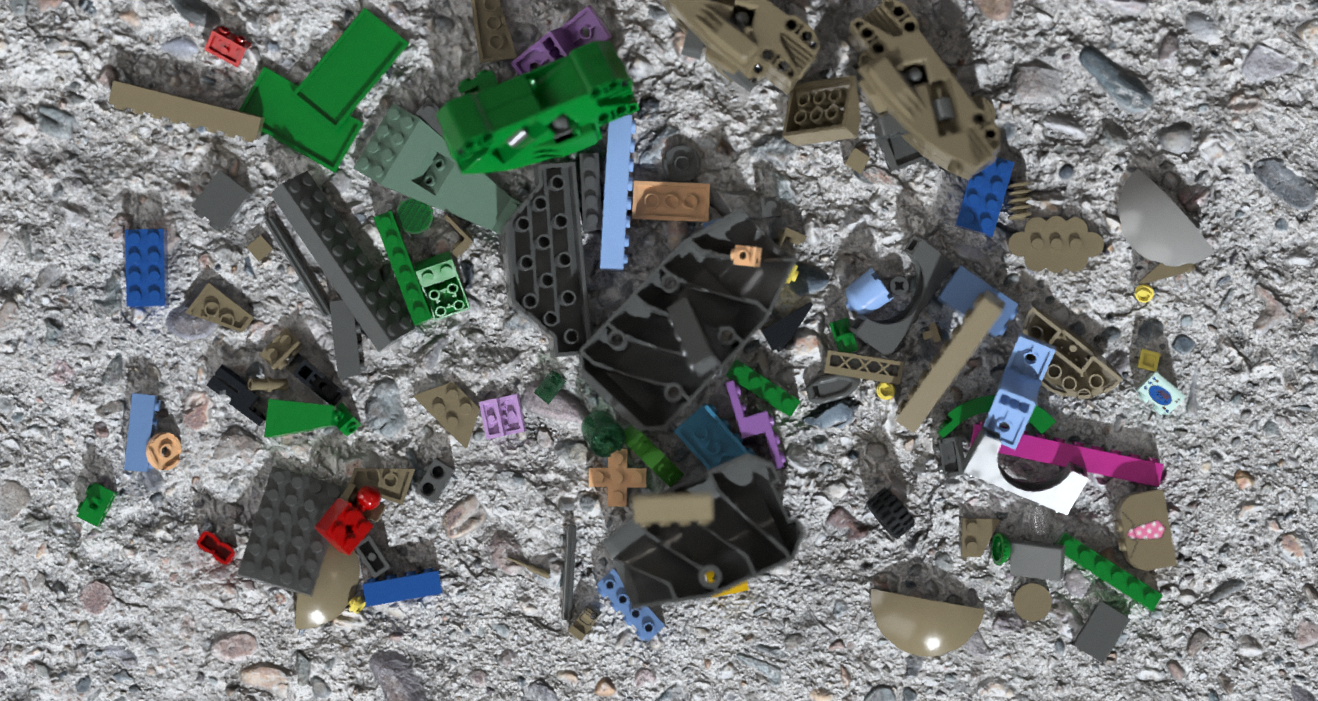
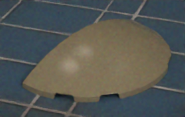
[1022,306,1124,399]
[295,543,360,629]
[870,589,985,657]

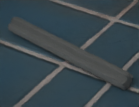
[561,525,577,620]

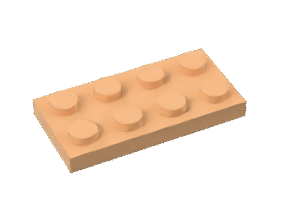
[632,181,710,222]

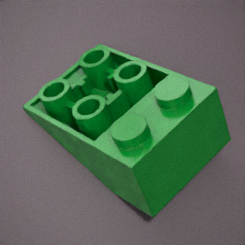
[414,250,471,321]

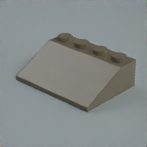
[782,75,861,146]
[632,493,714,527]

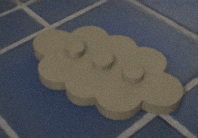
[1008,216,1104,273]

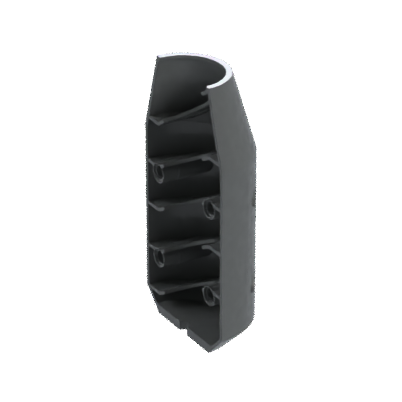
[580,207,797,430]

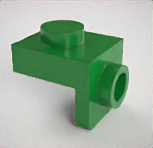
[337,402,361,436]

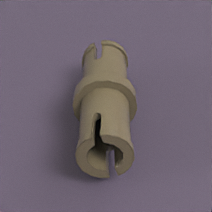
[248,377,288,392]

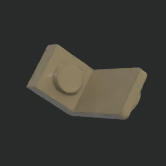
[444,215,474,259]
[776,227,807,247]
[340,483,386,522]

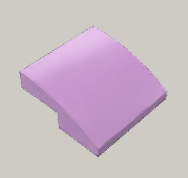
[479,394,527,440]

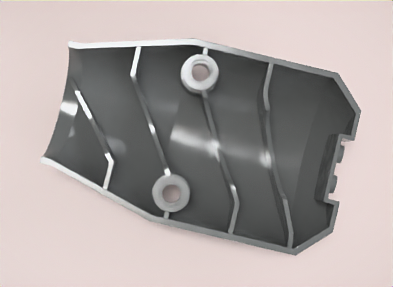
[602,453,805,611]

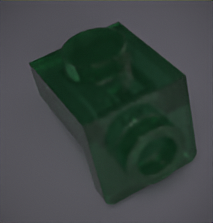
[534,370,567,405]

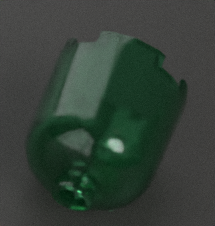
[581,410,626,458]

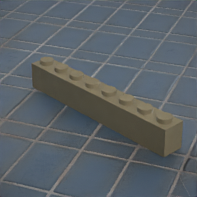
[108,80,265,143]

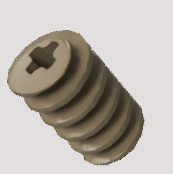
[1007,181,1032,220]

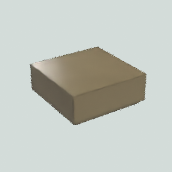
[246,235,274,262]

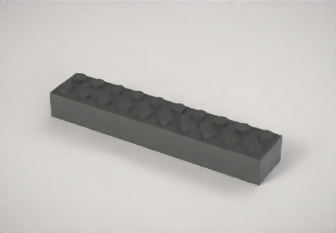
[271,171,415,352]

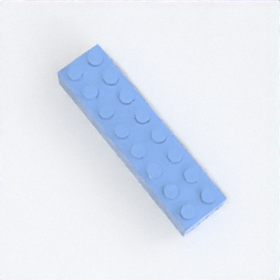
[600,115,636,271]

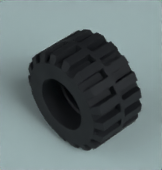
[867,487,915,539]

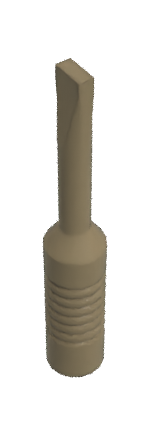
[507,556,551,579]

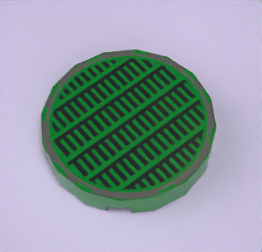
[396,197,434,235]

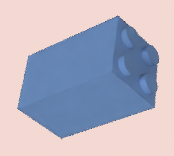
[936,266,1019,338]

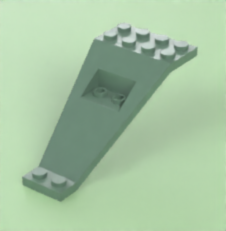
[353,103,521,235]

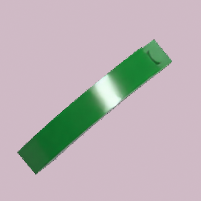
[937,395,1056,438]

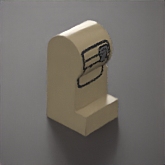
[568,603,602,641]

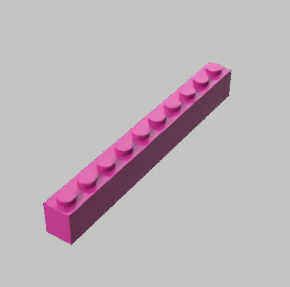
[969,421,1164,487]

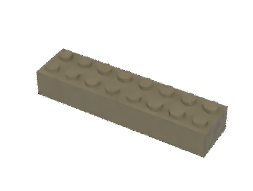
[895,290,1006,434]

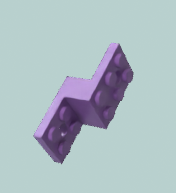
[511,5,613,75]
[725,381,786,469]

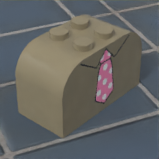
[1113,489,1177,571]

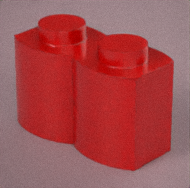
[196,531,238,565]

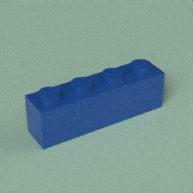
[362,567,444,607]

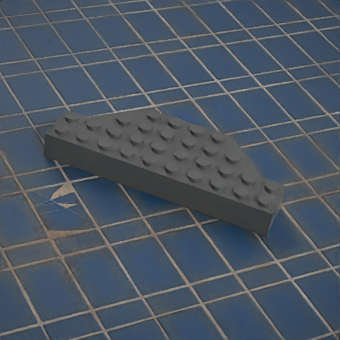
[501,162,591,358]

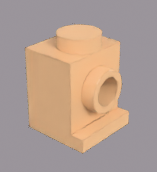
[731,245,762,267]

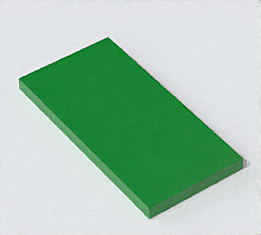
[292,7,409,132]
[239,67,364,173]

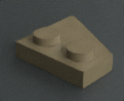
[961,518,1000,557]

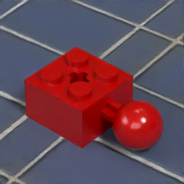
[314,485,381,556]

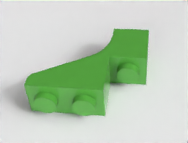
[619,425,684,487]

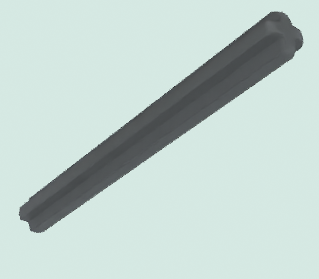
[265,217,331,317]

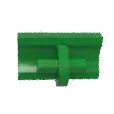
[829,317,858,353]

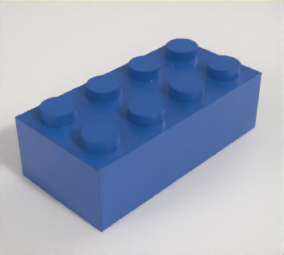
[954,157,1015,237]
[125,229,169,308]

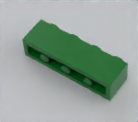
[726,359,801,418]

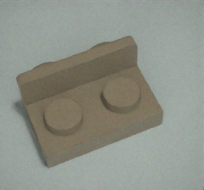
[260,327,303,370]

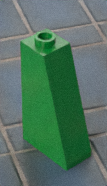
[264,399,341,438]

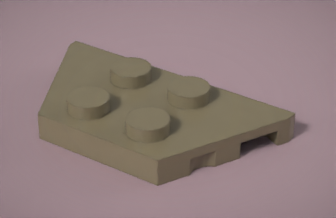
[413,382,480,449]

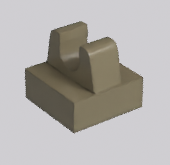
[922,322,944,343]

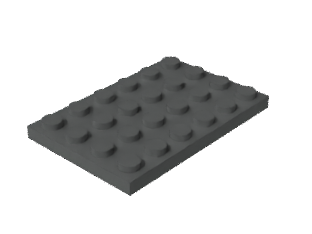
[237,467,346,597]

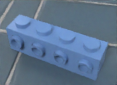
[124,393,161,472]
[596,568,665,641]

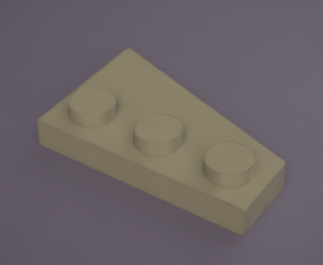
[185,282,254,333]
[349,468,416,505]

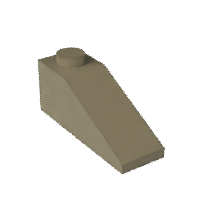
[1137,263,1197,285]

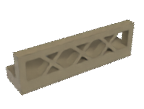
[824,349,904,385]

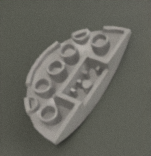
[1118,168,1215,267]

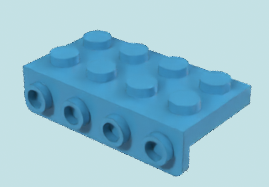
[674,403,756,470]

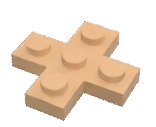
[589,449,646,507]

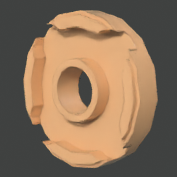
[146,432,182,470]

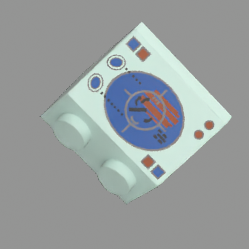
[1135,372,1186,415]

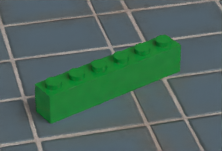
[373,211,433,326]
[1055,532,1163,611]

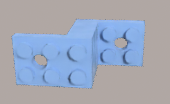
[983,333,1056,449]

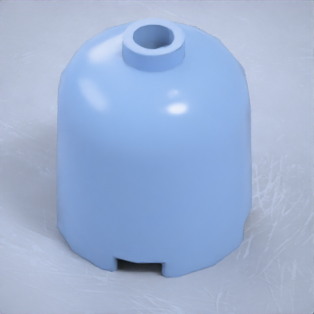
[845,268,894,316]

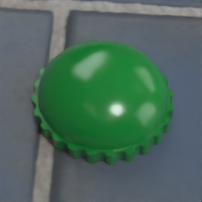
[991,532,1012,565]

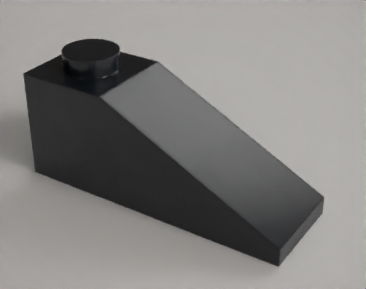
[761,302,813,352]
[286,353,346,406]

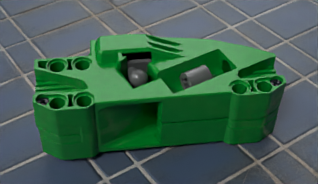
[436,41,639,174]

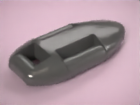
[805,374,861,404]

